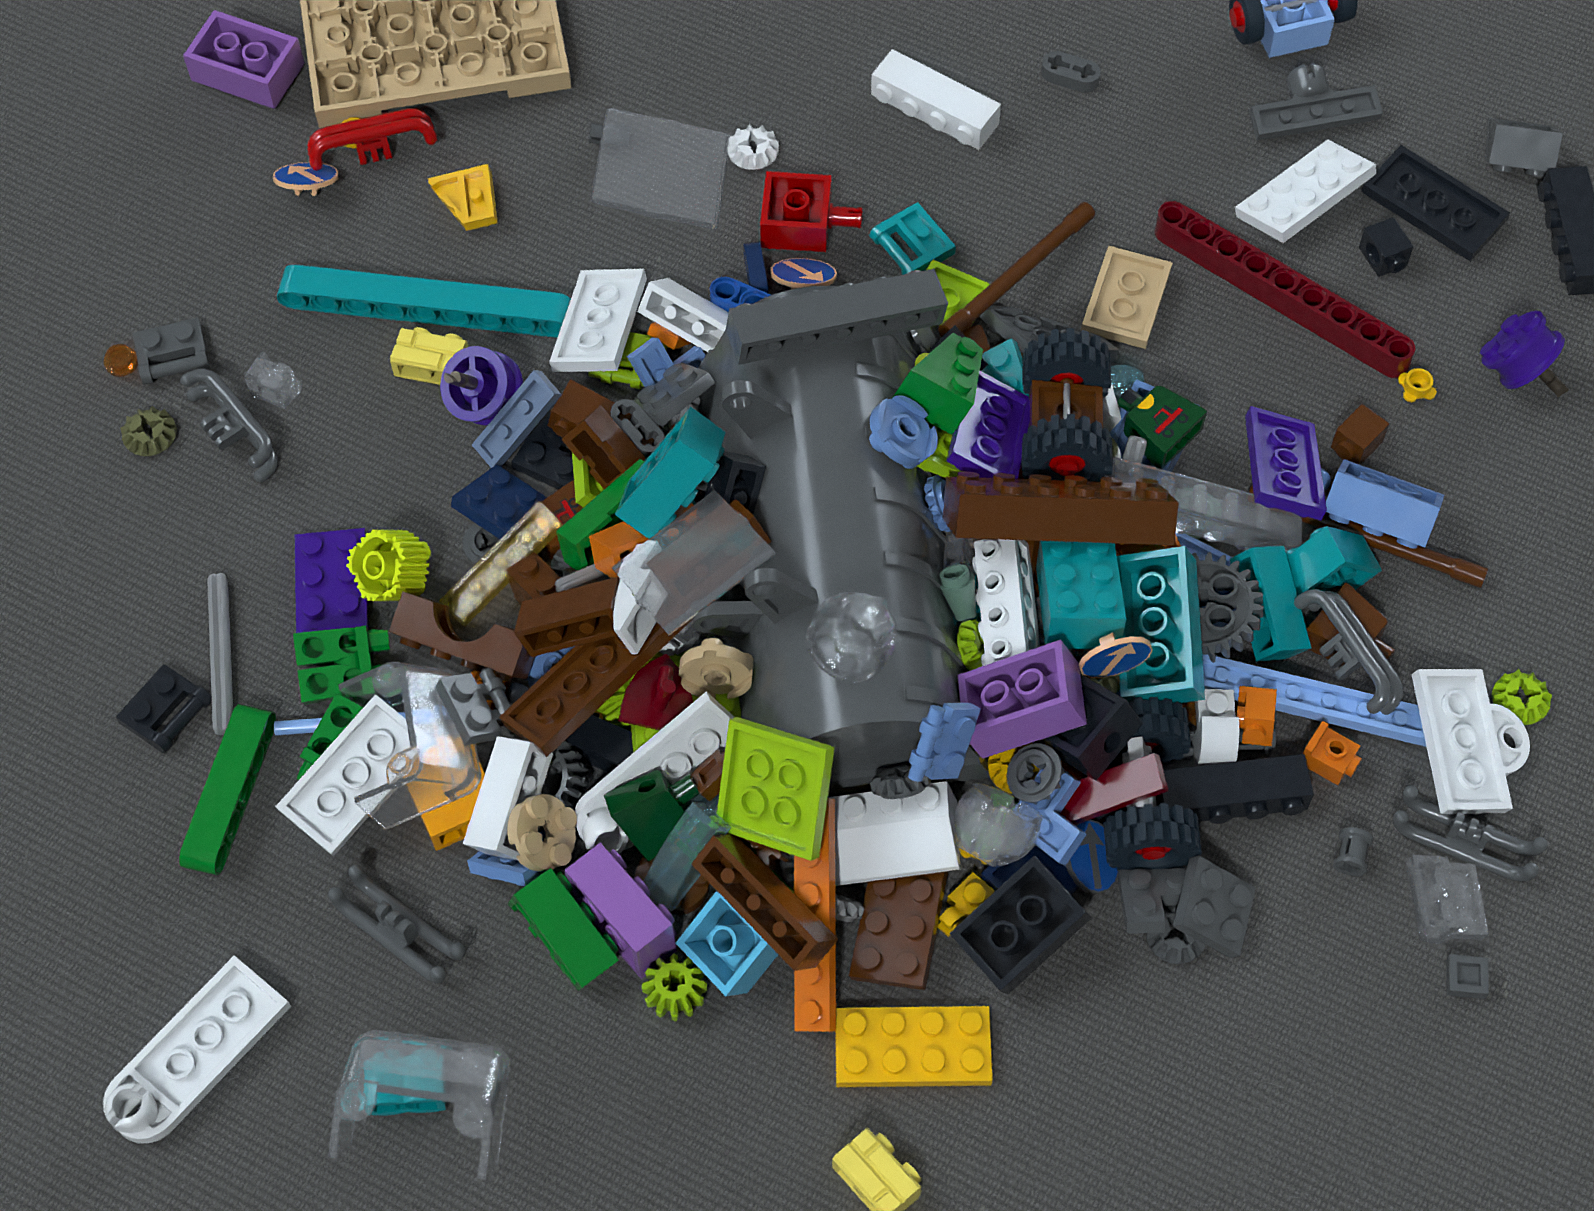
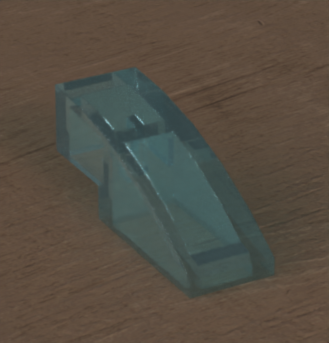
[644,802,732,913]

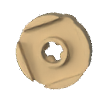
[679,638,753,699]
[507,794,577,871]

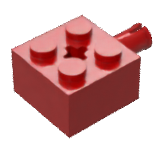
[760,171,863,252]

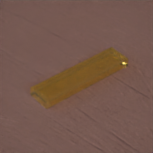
[439,501,563,627]

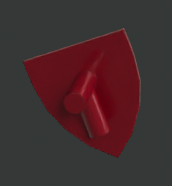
[619,654,693,731]

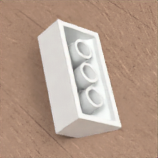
[829,781,960,886]

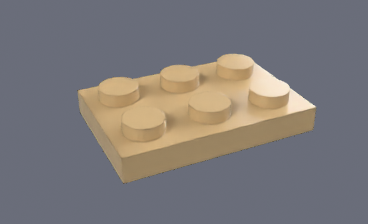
[1081,246,1173,349]

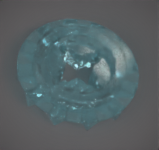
[1111,365,1144,397]

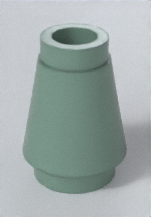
[939,564,977,622]

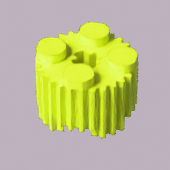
[346,530,431,601]

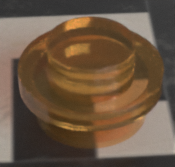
[104,344,138,377]

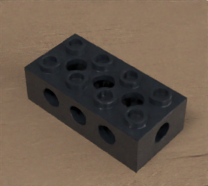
[1033,674,1143,781]

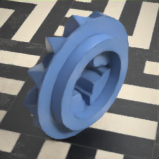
[924,475,951,532]

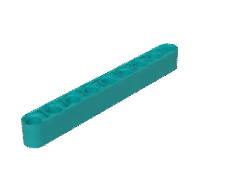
[277,265,571,337]

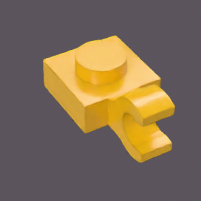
[938,872,995,937]

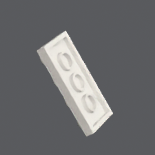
[1235,139,1376,243]
[549,269,647,372]
[275,694,433,857]

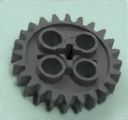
[1192,552,1263,663]

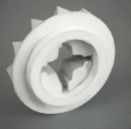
[727,124,779,170]

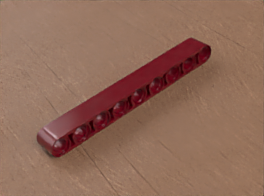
[1155,201,1415,378]

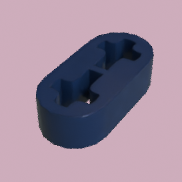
[743,242,768,293]

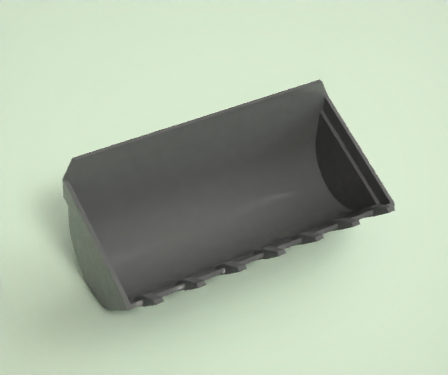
[692,286,990,796]

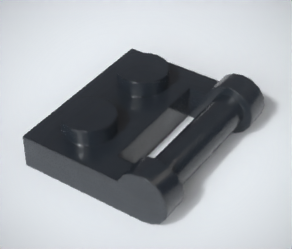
[116,664,212,754]

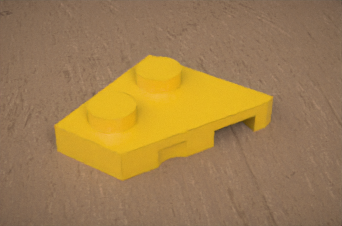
[428,164,498,231]

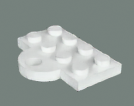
[1411,669,1530,814]

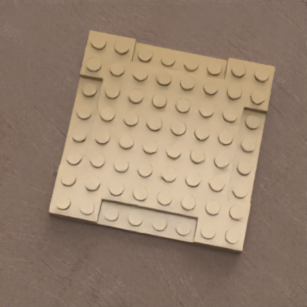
[300,0,571,128]

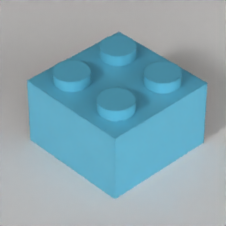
[676,891,778,996]

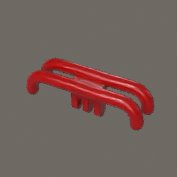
[307,109,437,170]

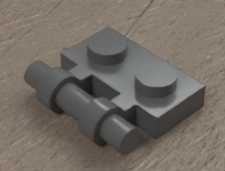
[435,668,515,745]

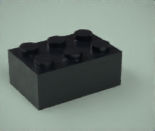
[949,856,1092,995]

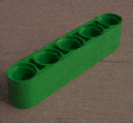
[179,704,276,875]

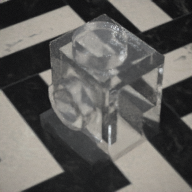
[244,351,302,410]

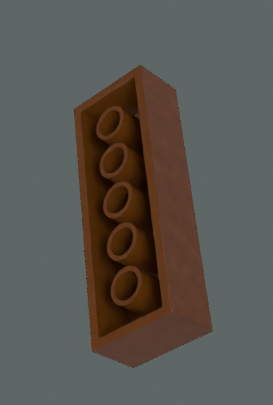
[943,472,1179,545]

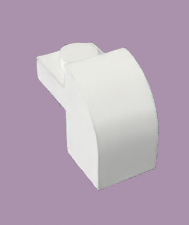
[1192,689,1239,767]

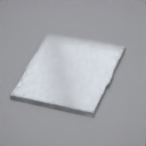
[590,108,730,229]
[611,490,776,636]

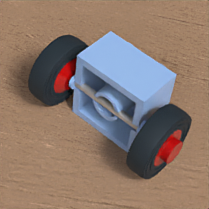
[1229,0,1358,58]

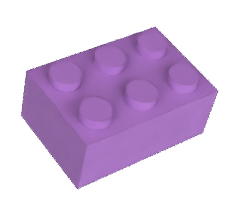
[183,10,305,109]
[958,640,1087,759]
[564,843,677,979]

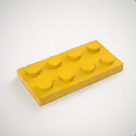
[835,1006,992,1087]

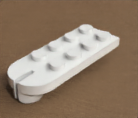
[574,691,735,854]
[103,955,291,1143]

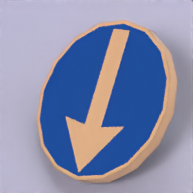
[273,162,338,196]
[771,258,837,289]
[1078,633,1153,678]

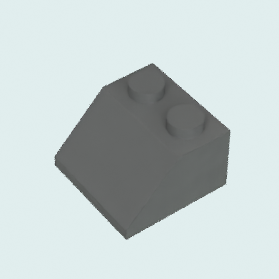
[1485,118,1563,176]

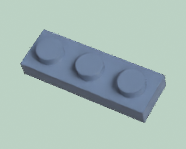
[472,370,562,468]

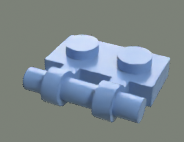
[908,703,981,782]

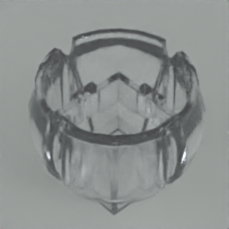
[806,592,897,683]
[954,783,1043,867]

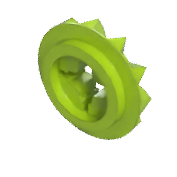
[957,619,985,671]
[1492,669,1552,725]

